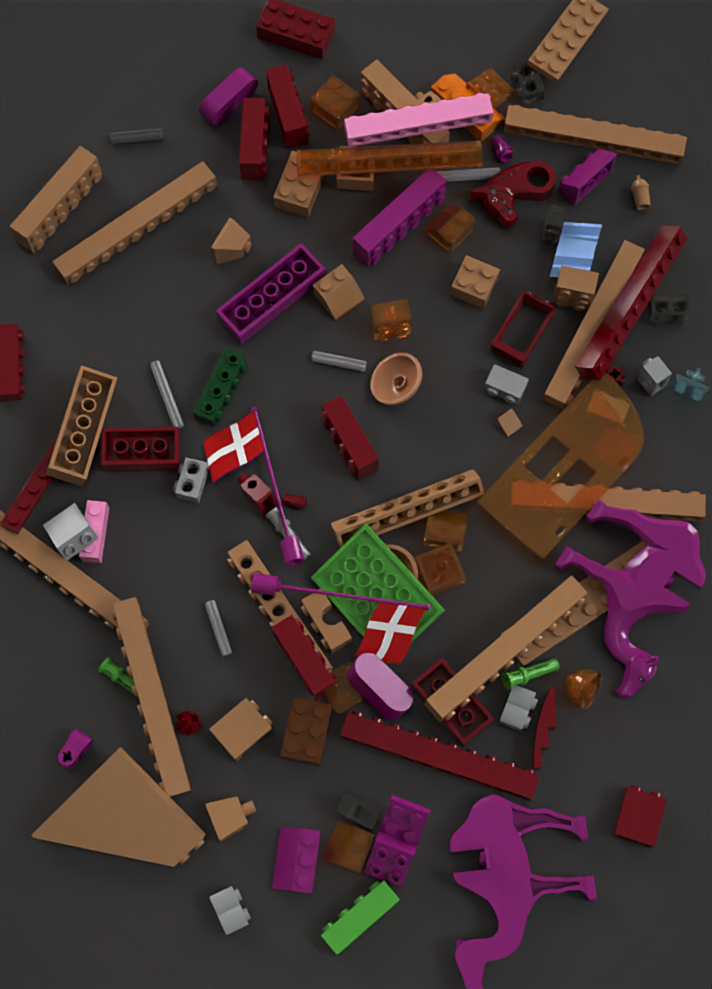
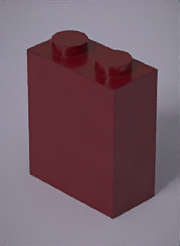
[612,785,667,848]

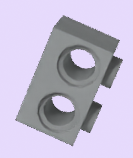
[637,356,672,396]
[173,457,209,504]

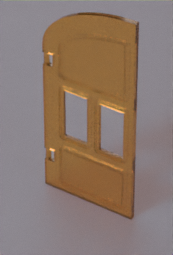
[477,372,644,559]

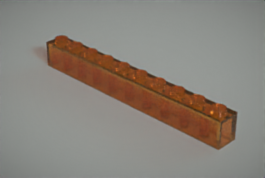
[297,141,482,177]

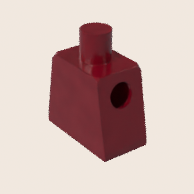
[238,473,278,518]

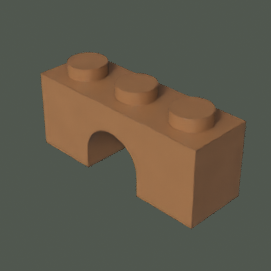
[300,588,352,653]

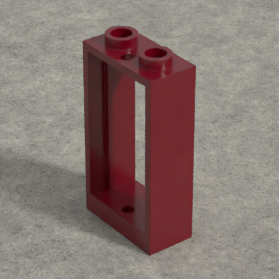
[490,291,556,368]

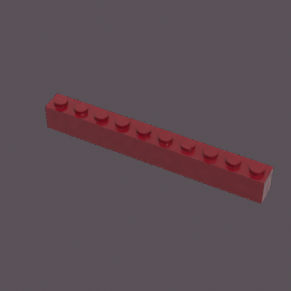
[575,225,687,381]
[340,711,539,801]

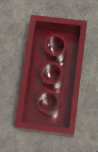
[256,0,335,60]
[266,64,309,149]
[239,98,270,181]
[320,395,379,481]
[101,427,181,472]
[271,615,337,701]
[411,658,494,748]

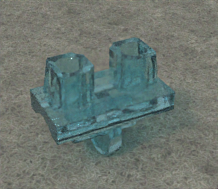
[674,367,710,401]

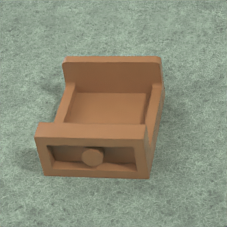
[209,698,273,762]

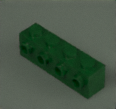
[193,347,248,427]

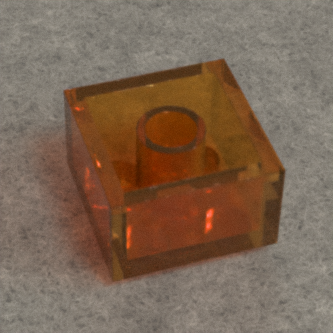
[310,74,360,129]
[370,299,412,341]
[415,543,466,596]

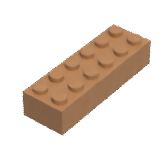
[360,60,450,162]
[10,146,102,254]
[46,365,117,487]

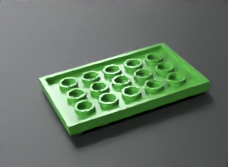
[311,524,445,664]

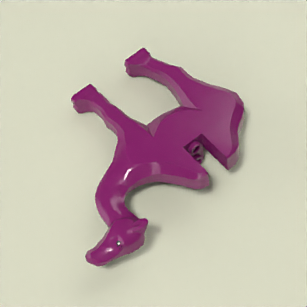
[555,499,706,698]
[450,795,597,989]

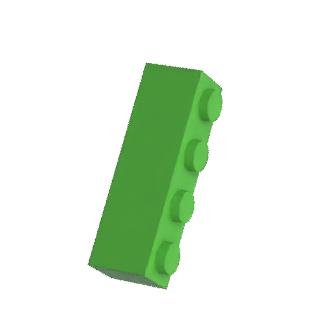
[321,881,400,955]

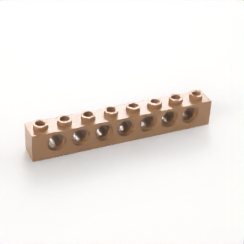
[331,469,485,548]
[227,540,333,671]

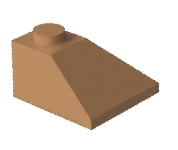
[211,218,252,264]

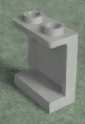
[43,503,98,560]

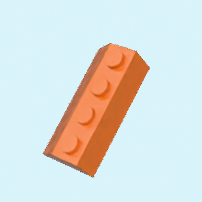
[431,74,506,143]

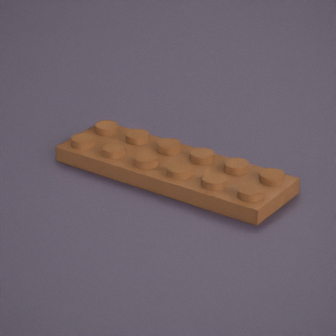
[527,0,609,83]

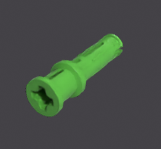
[98,657,139,698]
[501,658,559,690]

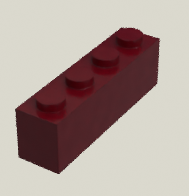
[0,323,25,402]

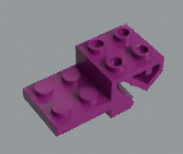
[364,795,430,887]

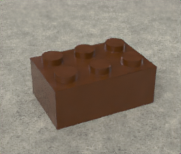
[280,697,333,767]

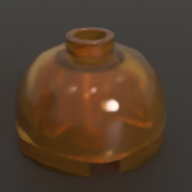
[565,668,602,709]

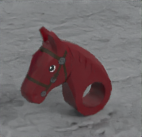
[469,161,556,228]

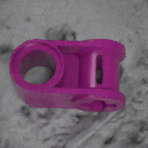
[58,729,93,769]

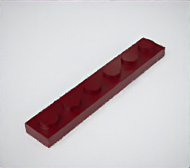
[0,435,58,535]

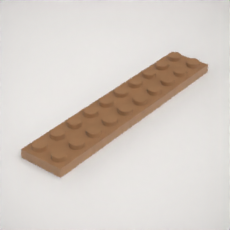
[501,542,645,667]

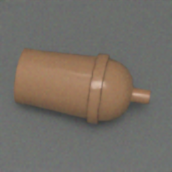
[631,175,651,210]

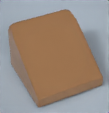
[496,408,523,437]

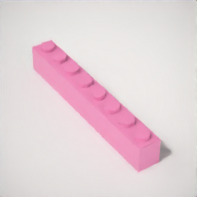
[344,93,493,147]

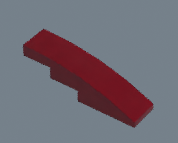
[532,687,556,770]

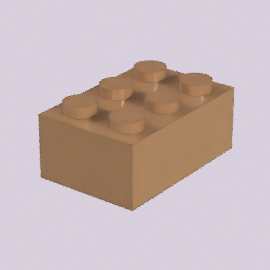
[273,151,327,218]
[552,265,599,311]

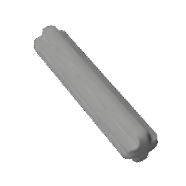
[312,351,367,372]
[205,600,232,656]

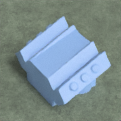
[550,222,602,277]

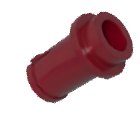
[282,493,307,510]

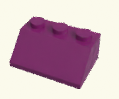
[559,149,617,206]
[272,828,321,895]

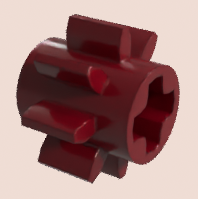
[602,365,626,389]
[176,710,201,736]

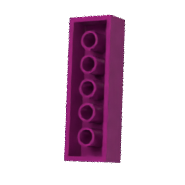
[353,167,447,268]
[216,243,326,345]

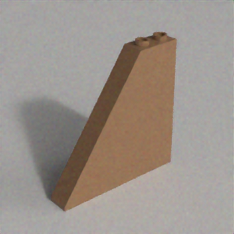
[31,747,206,867]

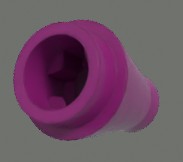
[491,135,514,163]

